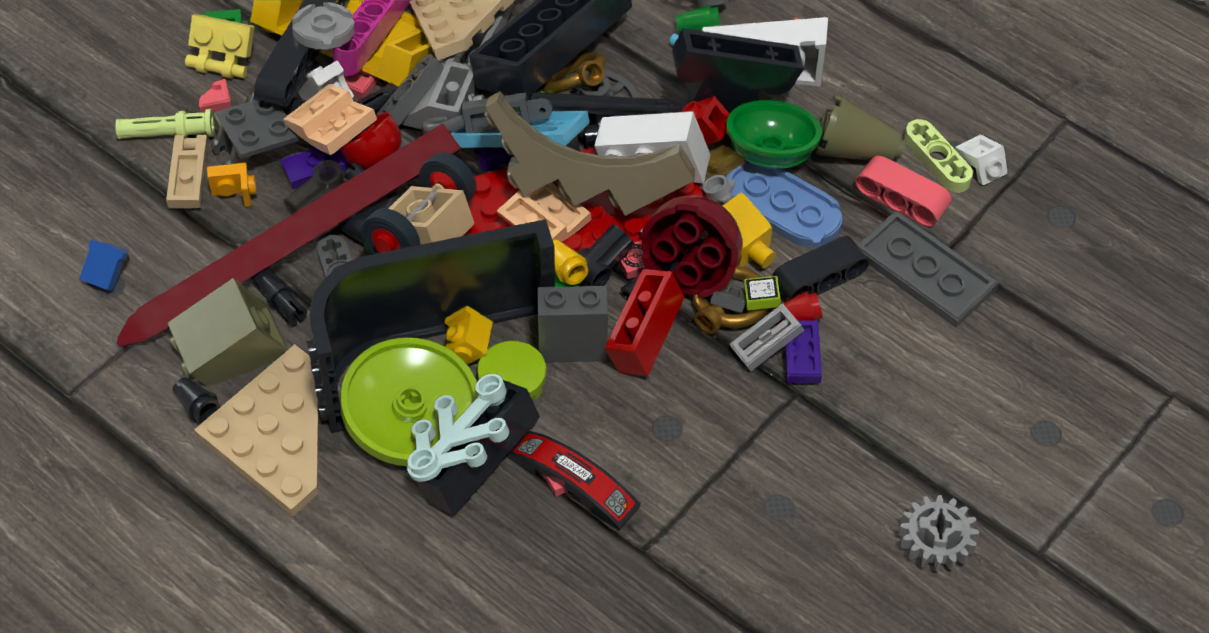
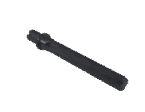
[529,92,690,116]

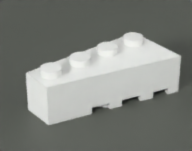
[702,17,828,86]

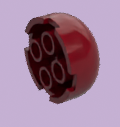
[640,195,743,298]

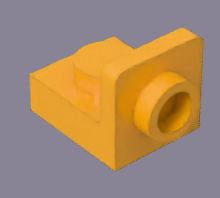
[207,163,257,207]

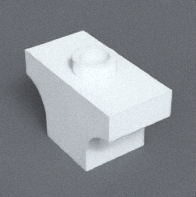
[298,61,354,100]

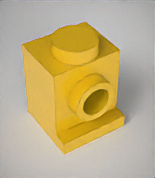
[445,306,493,365]

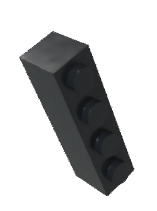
[415,380,540,516]

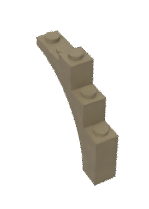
[485,92,695,216]

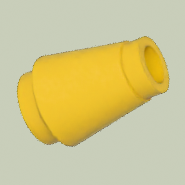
[553,240,588,285]

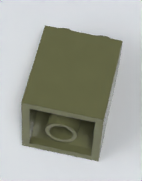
[168,278,288,387]

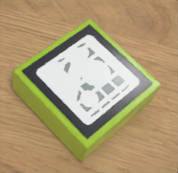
[744,276,781,311]

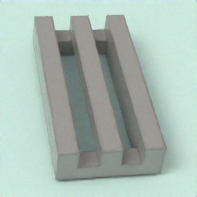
[729,303,805,372]

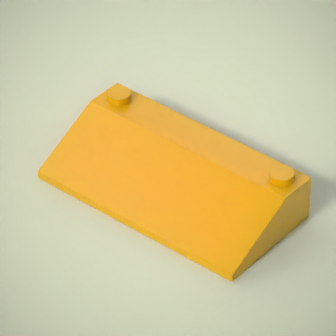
[250,0,435,88]

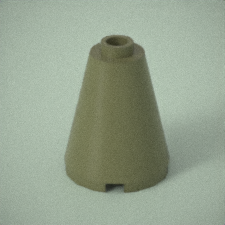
[813,94,905,161]

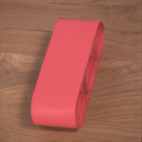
[855,156,952,227]

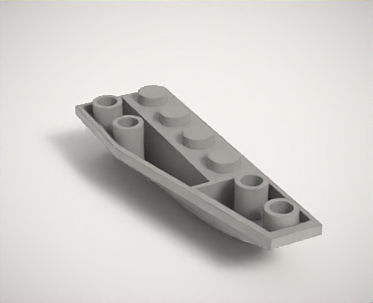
[400,2,514,129]

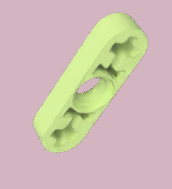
[904,119,973,193]

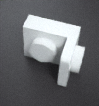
[955,135,1007,185]

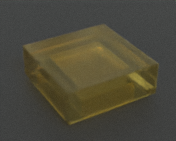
[707,145,744,176]

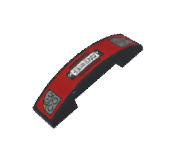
[507,431,641,531]

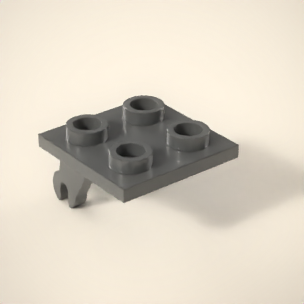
[211,100,300,165]

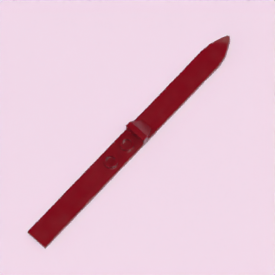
[117,123,461,346]

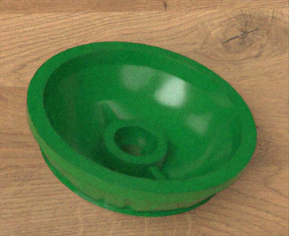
[726,100,822,169]

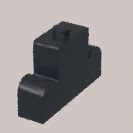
[672,28,804,112]

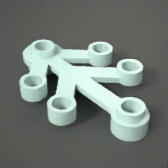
[407,374,509,481]

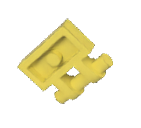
[185,14,255,79]

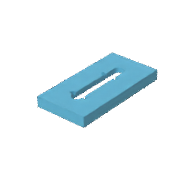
[450,111,589,148]

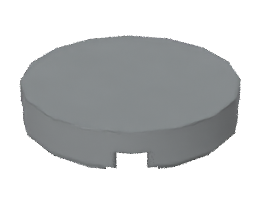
[292,2,355,49]

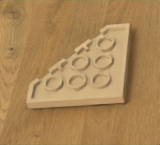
[409,0,515,60]
[194,344,319,517]

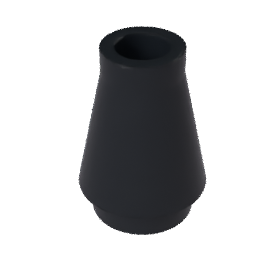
[173,377,220,423]

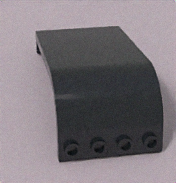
[306,219,555,433]

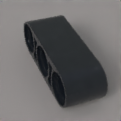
[772,236,870,301]

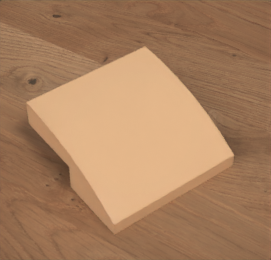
[283,84,377,155]
[497,182,591,242]

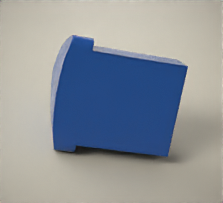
[79,240,129,291]

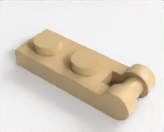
[166,135,209,208]

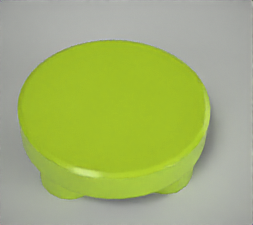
[478,341,546,399]

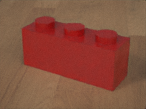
[605,269,685,376]

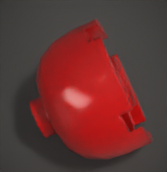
[339,112,402,170]

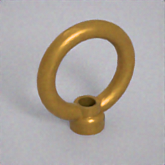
[538,52,606,93]
[692,266,770,334]

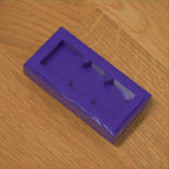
[280,148,351,189]
[785,320,822,383]

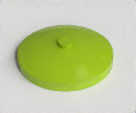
[340,337,479,466]

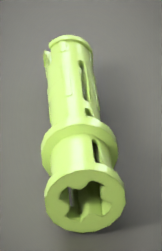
[116,109,215,139]

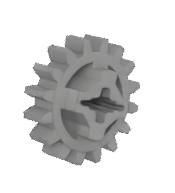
[899,495,979,571]

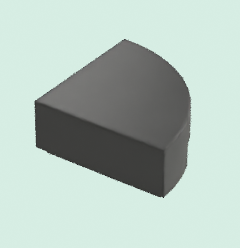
[710,287,746,313]

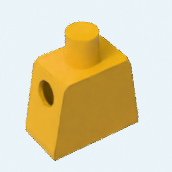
[723,192,776,268]

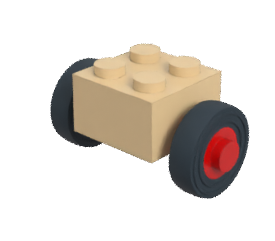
[362,153,476,254]

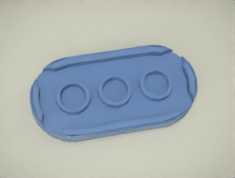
[726,161,842,247]

